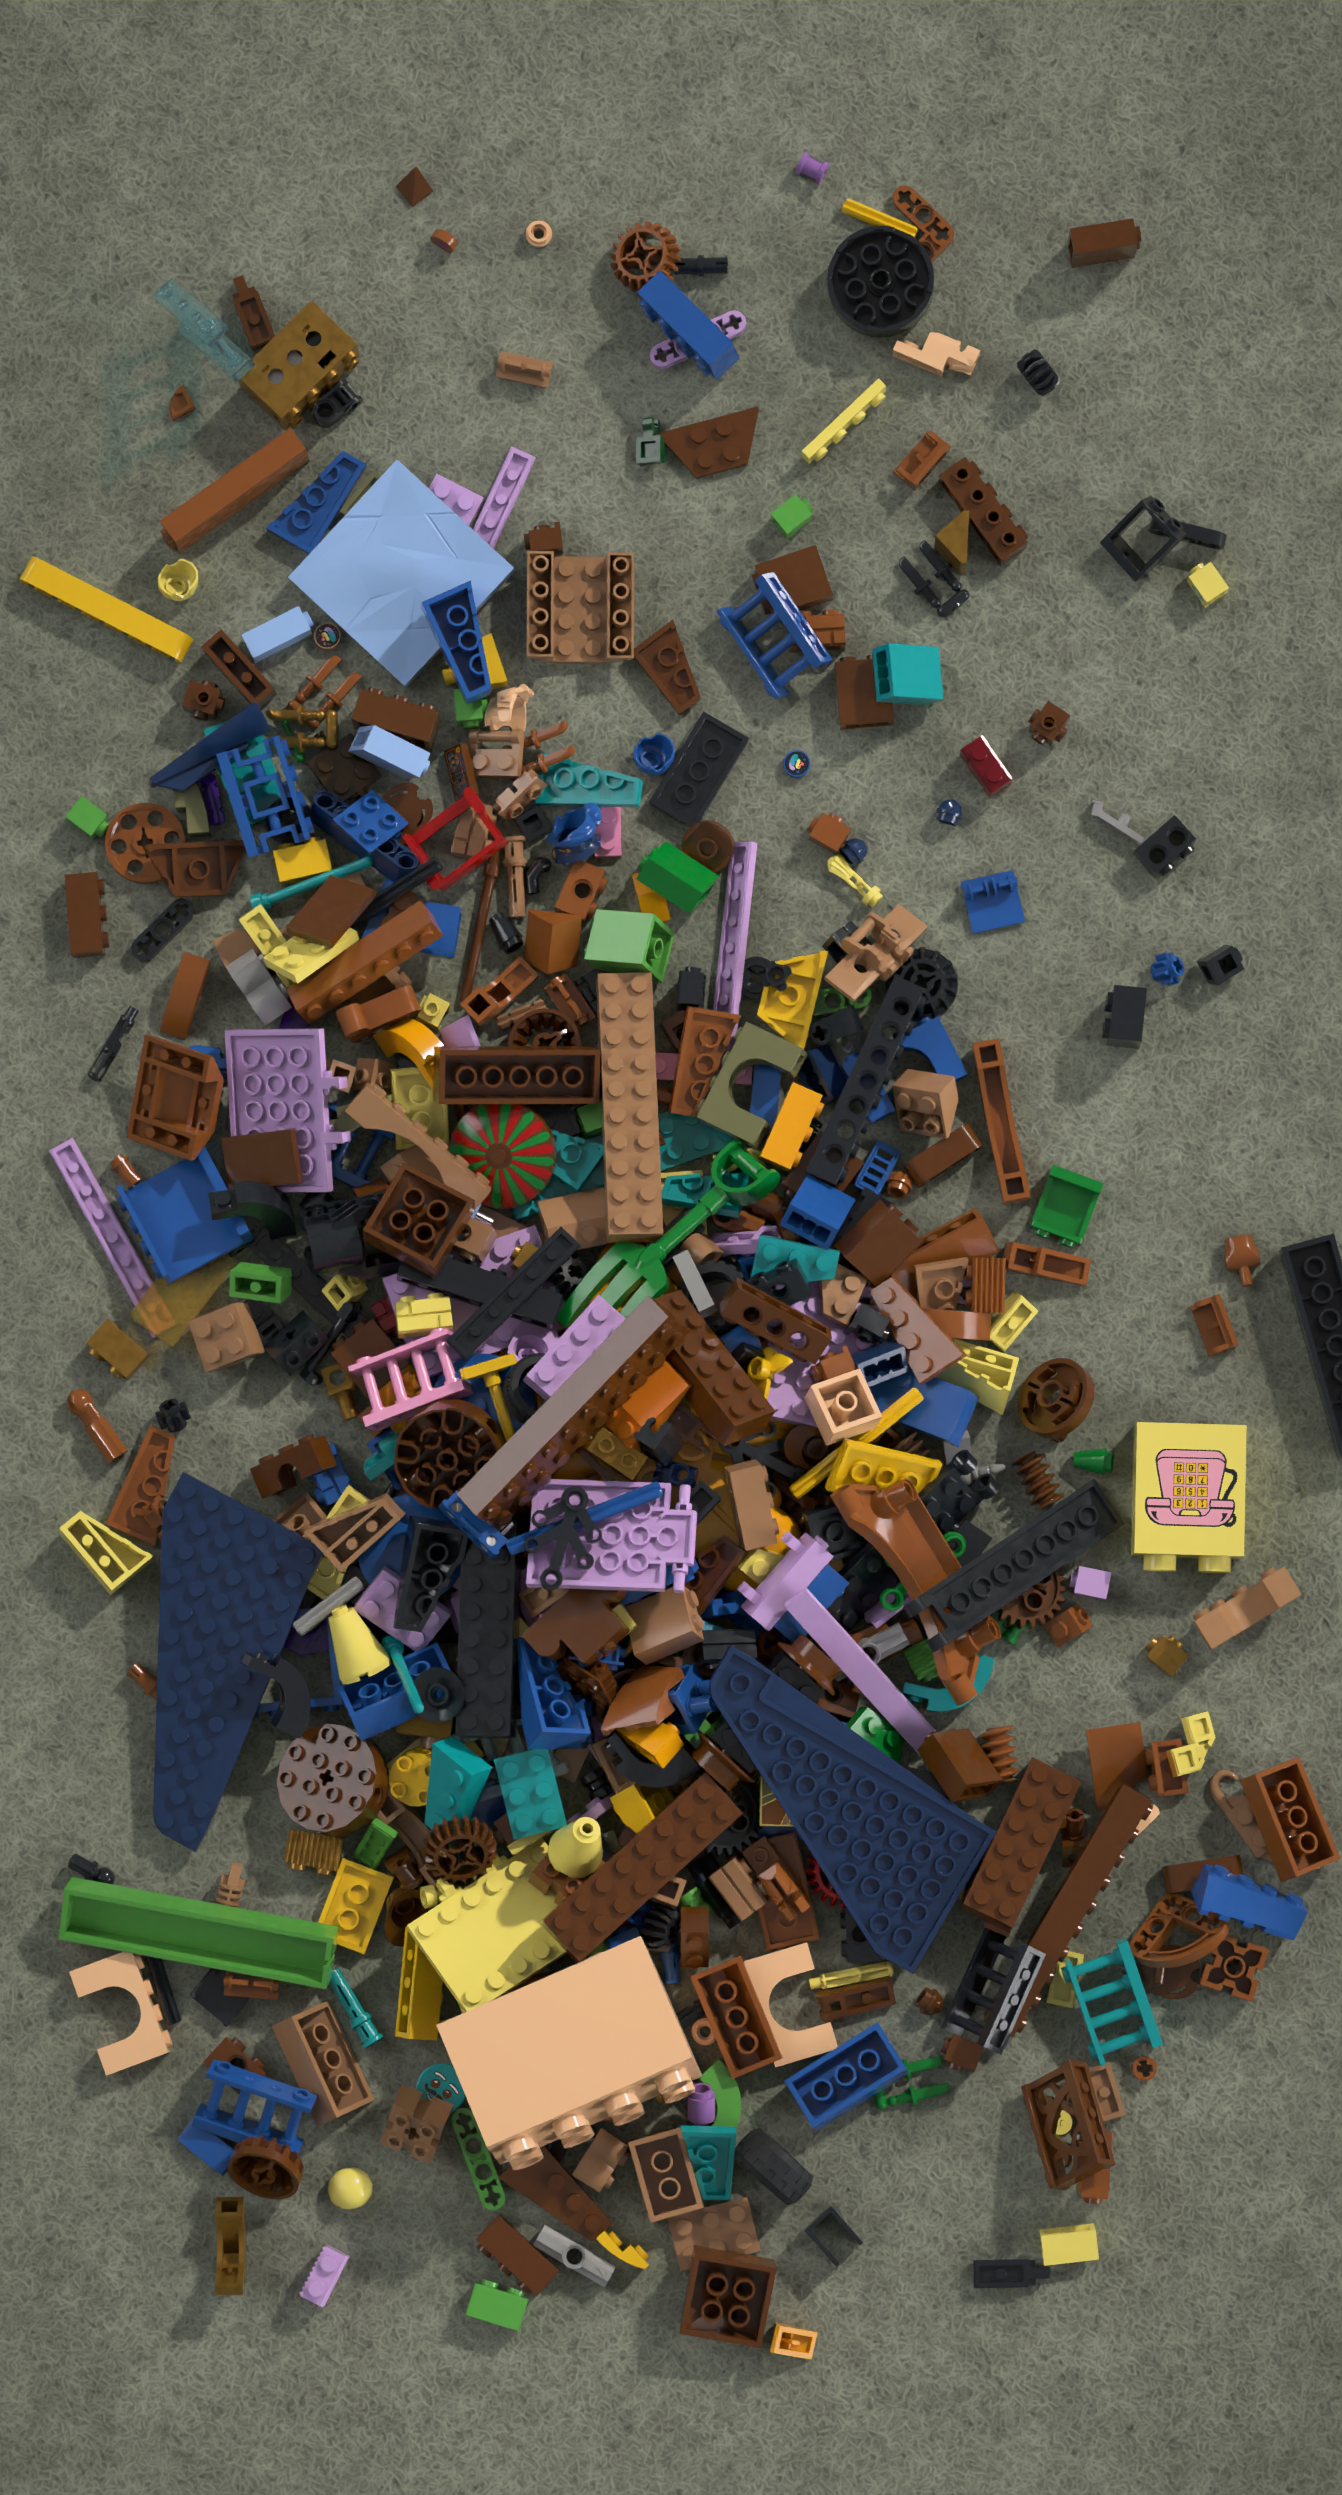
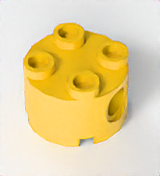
[389,1747,432,1806]

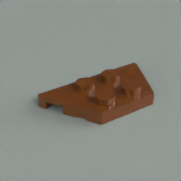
[659,407,759,479]
[145,840,246,898]

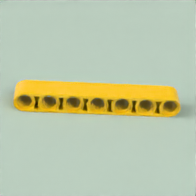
[19,556,194,663]

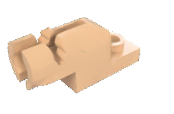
[892,332,980,377]

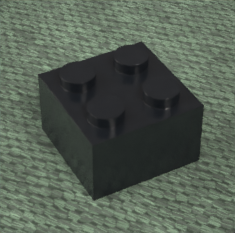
[1102,985,1147,1049]

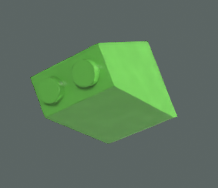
[584,909,675,983]

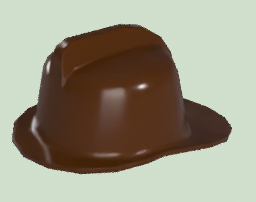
[783,1424,842,1470]
[385,1887,429,1947]

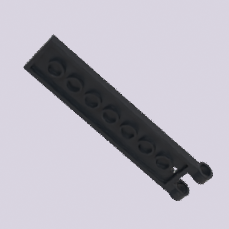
[807,1450,999,1653]
[903,1479,1125,1653]

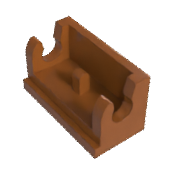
[893,430,950,491]
[1190,1294,1239,1357]

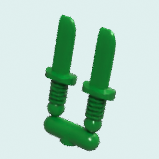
[873,2055,949,2110]

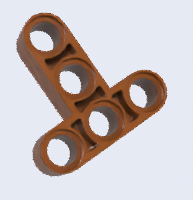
[335,985,421,1043]

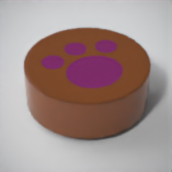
[430,229,458,253]

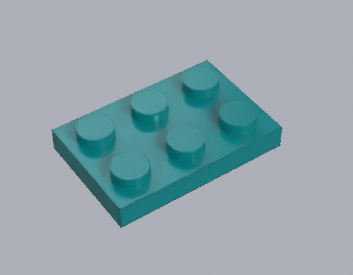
[494,1749,567,1839]

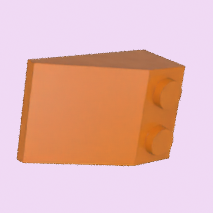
[605,1359,691,1449]

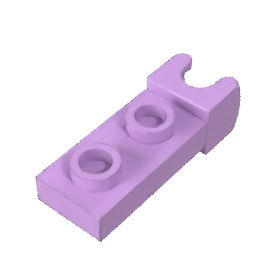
[710,1226,782,1257]

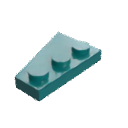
[750,1234,840,1286]

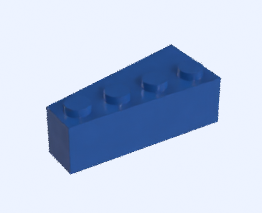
[422,580,491,705]

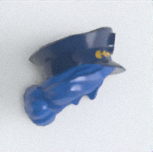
[546,803,602,866]

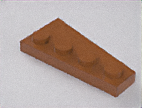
[105,1425,175,1546]

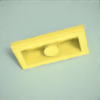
[990,1291,1038,1352]

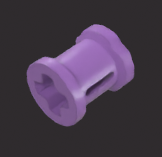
[795,152,830,185]

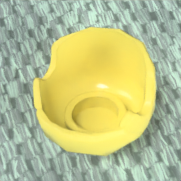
[157,559,198,601]
[327,2167,372,2210]

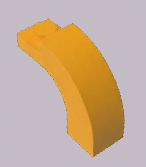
[373,1018,444,1090]

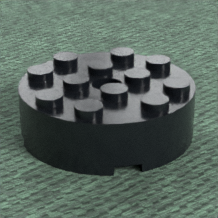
[827,226,934,338]

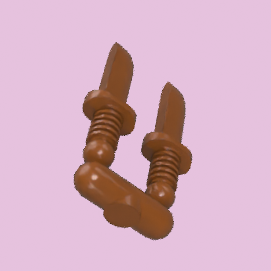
[287,655,362,729]
[502,721,575,781]

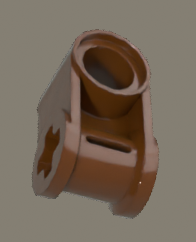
[383,1845,423,1891]

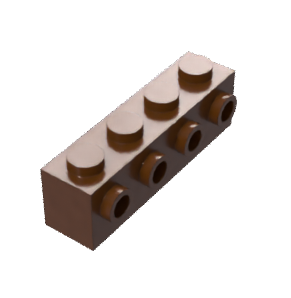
[938,457,1028,566]

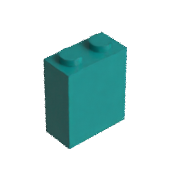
[872,643,943,705]

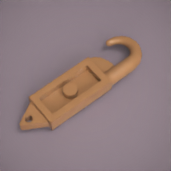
[1209,1770,1273,1863]

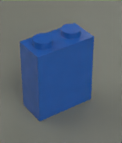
[779,1174,856,1250]

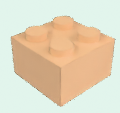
[804,1369,882,1446]

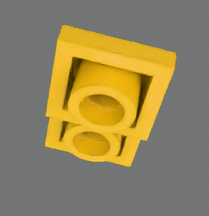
[596,2230,649,2269]

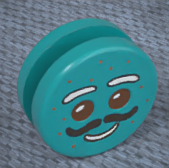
[416,2063,466,2113]

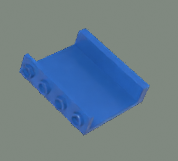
[116,1146,254,1285]

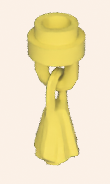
[827,854,883,908]

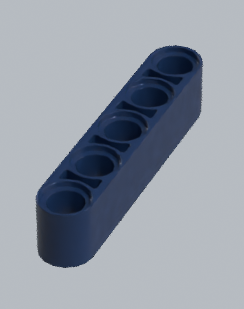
[311,791,418,882]

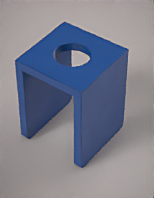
[421,901,462,958]

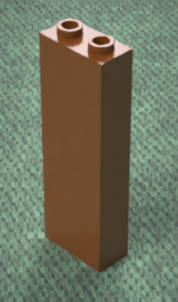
[160,428,310,553]

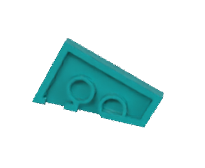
[550,1129,603,1192]
[662,1170,752,1218]
[681,2125,737,2200]

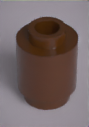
[746,1192,788,1223]

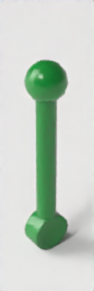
[278,721,306,763]

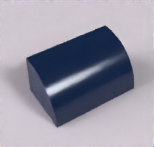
[798,1045,847,1107]
[851,1339,910,1387]

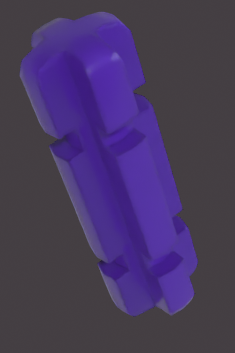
[200,773,226,826]

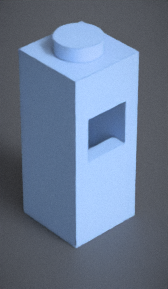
[242,606,314,663]

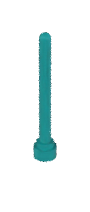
[250,857,373,912]
[381,1635,424,1714]

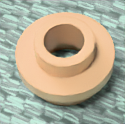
[526,221,552,248]
[692,2018,716,2045]

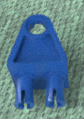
[662,1663,718,1734]

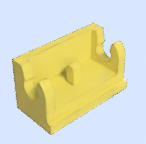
[1039,2223,1099,2266]

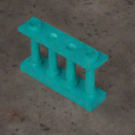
[1061,1938,1163,2066]

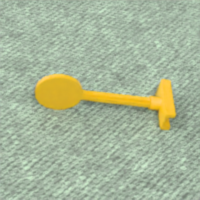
[459,1353,532,1513]

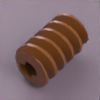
[979,1725,1021,1783]

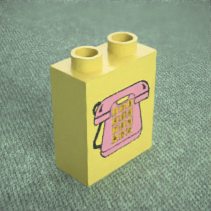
[1131,1422,1247,1573]

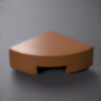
[170,384,196,421]

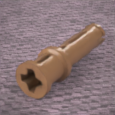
[503,836,527,919]

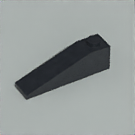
[393,1515,468,1632]

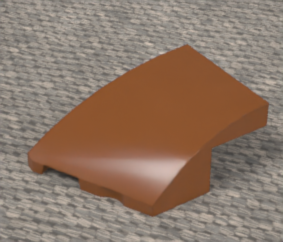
[601,1665,685,1736]
[1085,1722,1147,1810]

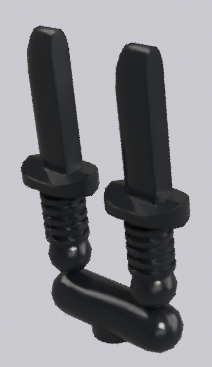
[899,540,970,617]

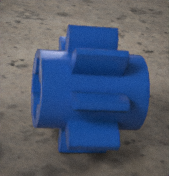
[1150,952,1184,986]

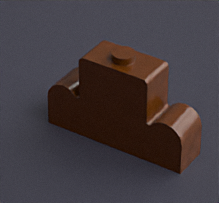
[522,1589,629,1666]

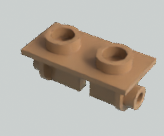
[496,351,553,388]
[493,769,547,822]

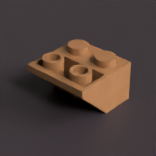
[892,1069,958,1139]

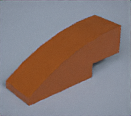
[160,952,211,1040]
[1003,1242,1091,1286]

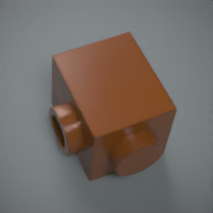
[807,813,851,855]

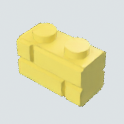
[395,1293,453,1339]

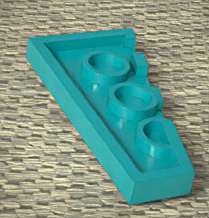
[535,752,643,807]

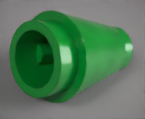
[1073,1448,1114,1475]

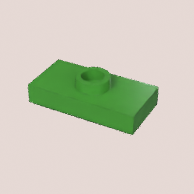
[353,1818,398,1870]

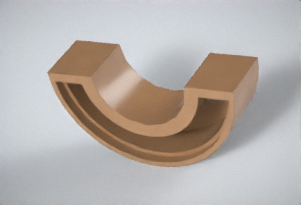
[1193,1567,1302,1650]

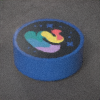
[783,750,810,778]

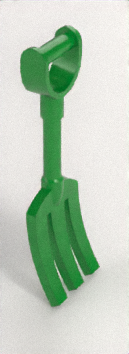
[556,1139,780,1327]

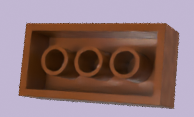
[1240,1757,1340,1882]

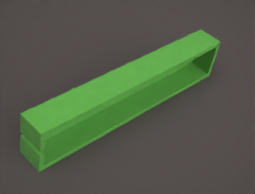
[58,1877,339,1989]

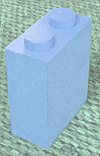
[349,725,430,779]

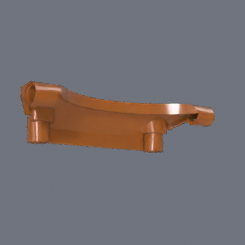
[830,1478,1001,1706]

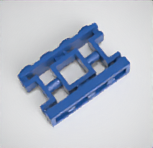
[216,735,315,858]

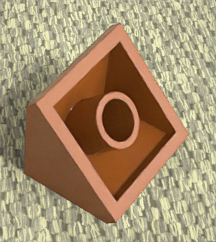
[524,909,582,974]

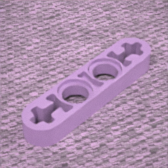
[650,310,746,369]

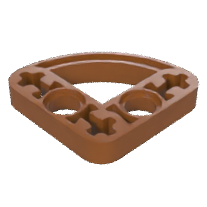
[1129,1893,1229,1968]

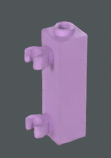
[737,1531,834,1631]

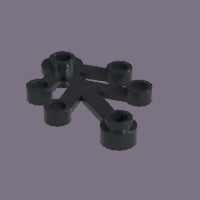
[719,1421,809,1497]
[523,1486,602,1591]

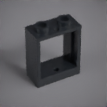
[1100,496,1187,582]

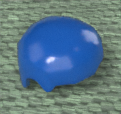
[633,733,675,775]

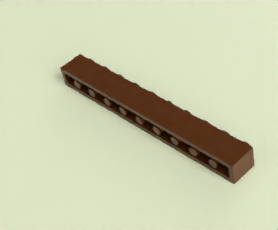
[983,1781,1153,2038]

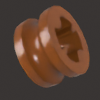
[1132,2056,1157,2081]

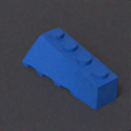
[1191,1864,1308,1941]

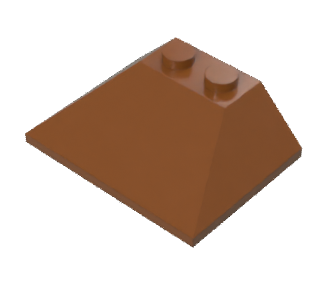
[126,1034,224,1161]

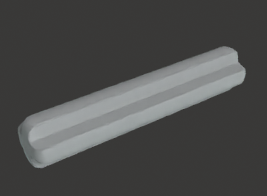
[293,1577,364,1636]

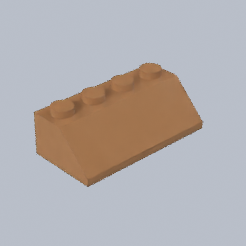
[537,1187,607,1250]
[272,2000,374,2127]

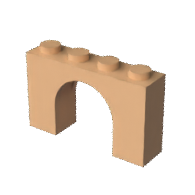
[744,1942,838,2067]
[69,1952,173,2076]

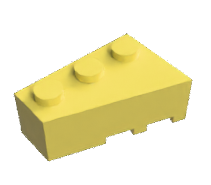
[59,1511,154,1595]

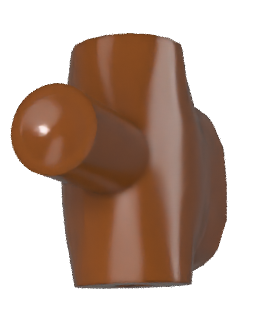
[1224,1234,1261,1287]

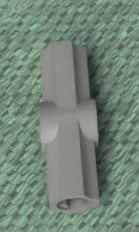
[829,1622,910,1682]
[533,2225,616,2287]

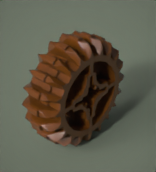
[422,1814,497,1884]

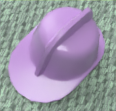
[507,1322,559,1375]

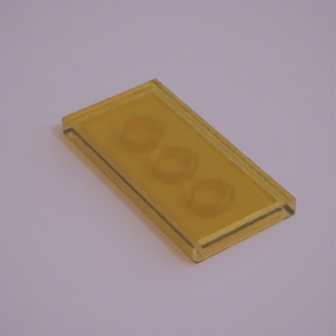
[129,1254,237,1348]

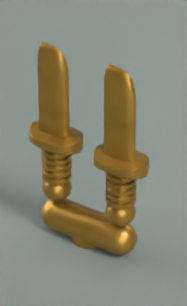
[266,705,339,752]

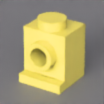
[321,1274,368,1311]

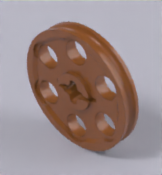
[105,803,186,884]

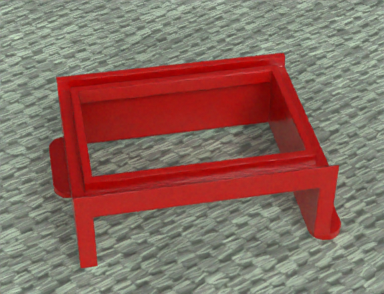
[402,787,508,891]

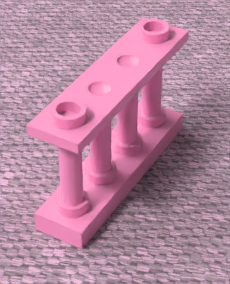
[348,1328,473,1432]

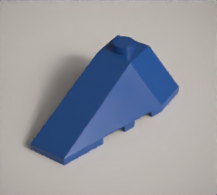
[516,1637,591,1750]

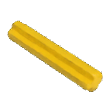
[842,199,917,237]

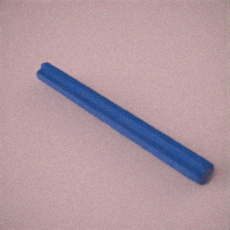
[506,1481,663,1555]

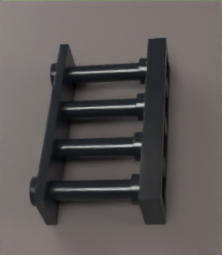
[941,1928,1046,2055]

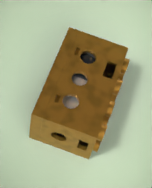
[236,300,360,431]

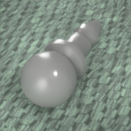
[960,1464,1005,1487]

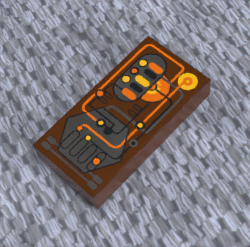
[444,743,479,802]

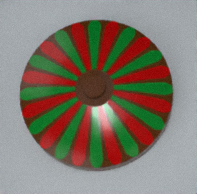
[449,1104,557,1209]

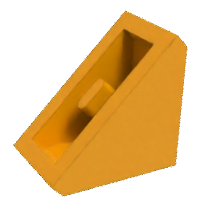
[632,873,671,922]
[770,2322,818,2360]

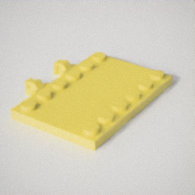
[406,1838,568,2012]

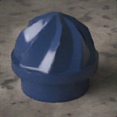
[936,799,962,826]
[840,838,868,866]

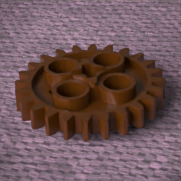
[992,1566,1067,1630]

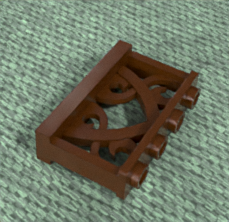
[1021,2060,1116,2190]

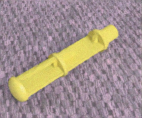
[809,1961,893,1990]

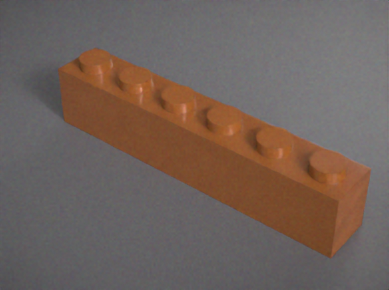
[286,900,443,1024]

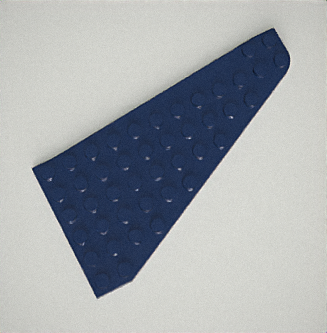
[153,1472,324,1852]
[709,1645,996,1974]

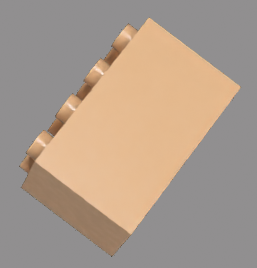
[437,1936,702,2170]

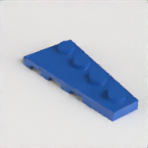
[266,451,367,554]

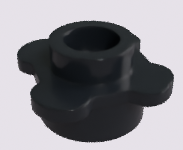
[761,961,792,991]

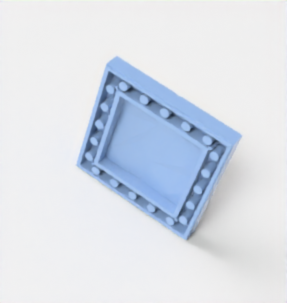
[288,460,516,688]

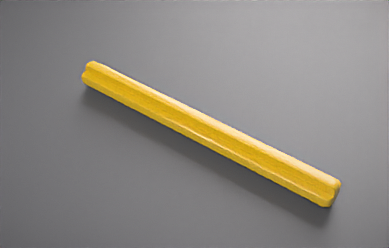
[789,1388,924,1499]

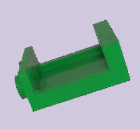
[1029,1165,1104,1249]

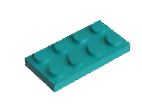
[203,721,291,826]

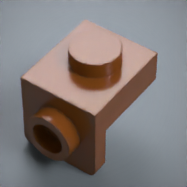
[1044,1604,1092,1648]

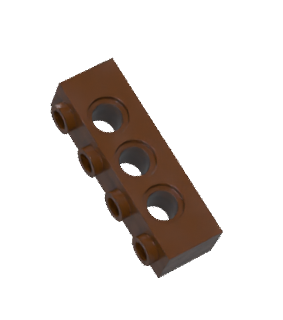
[720,1278,832,1365]

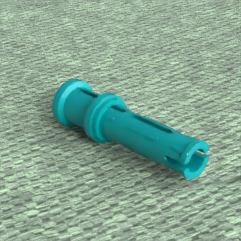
[329,1968,384,2049]

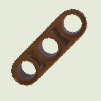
[903,1123,983,1188]
[1162,1855,1244,1894]

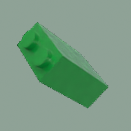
[636,841,719,914]

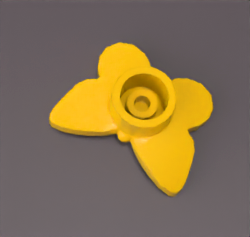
[747,1347,793,1400]

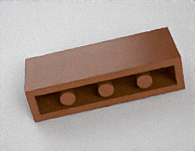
[889,1207,1000,1298]

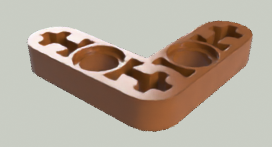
[893,185,954,263]

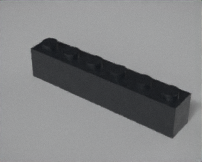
[397,1254,563,1330]

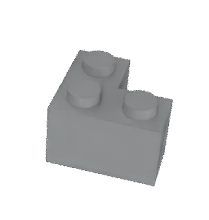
[226,948,292,1026]

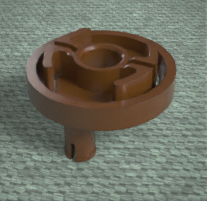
[1018,1358,1095,1443]

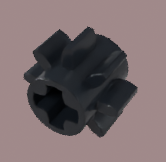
[155,1399,191,1432]

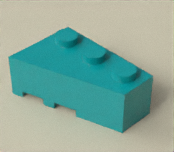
[424,1736,492,1830]

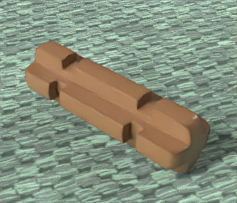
[496,999,547,1031]

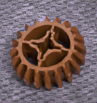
[610,221,681,292]

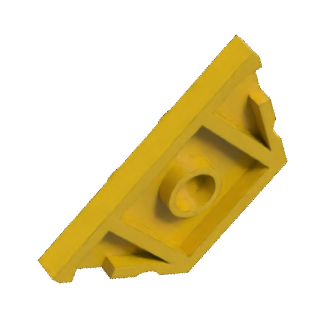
[757,950,828,1050]

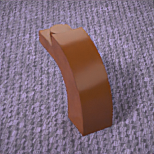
[460,956,539,1026]
[922,1308,992,1341]

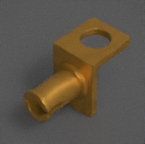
[321,1363,359,1421]

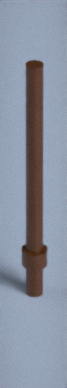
[459,849,502,1002]

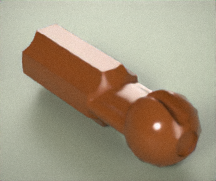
[67,1389,128,1464]

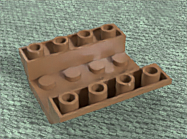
[526,551,634,664]

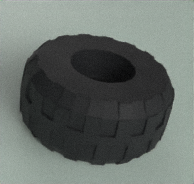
[734,2128,813,2205]

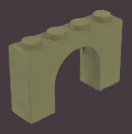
[697,1022,808,1150]

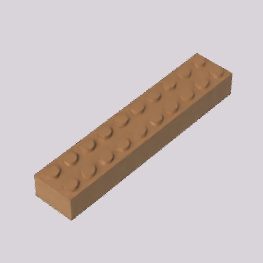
[596,972,663,1243]

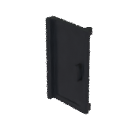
[189,1968,250,2027]

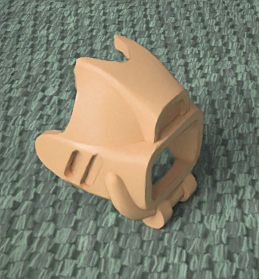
[484,684,534,731]

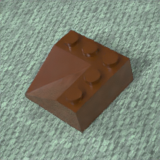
[363,1163,475,1278]
[679,2245,777,2348]

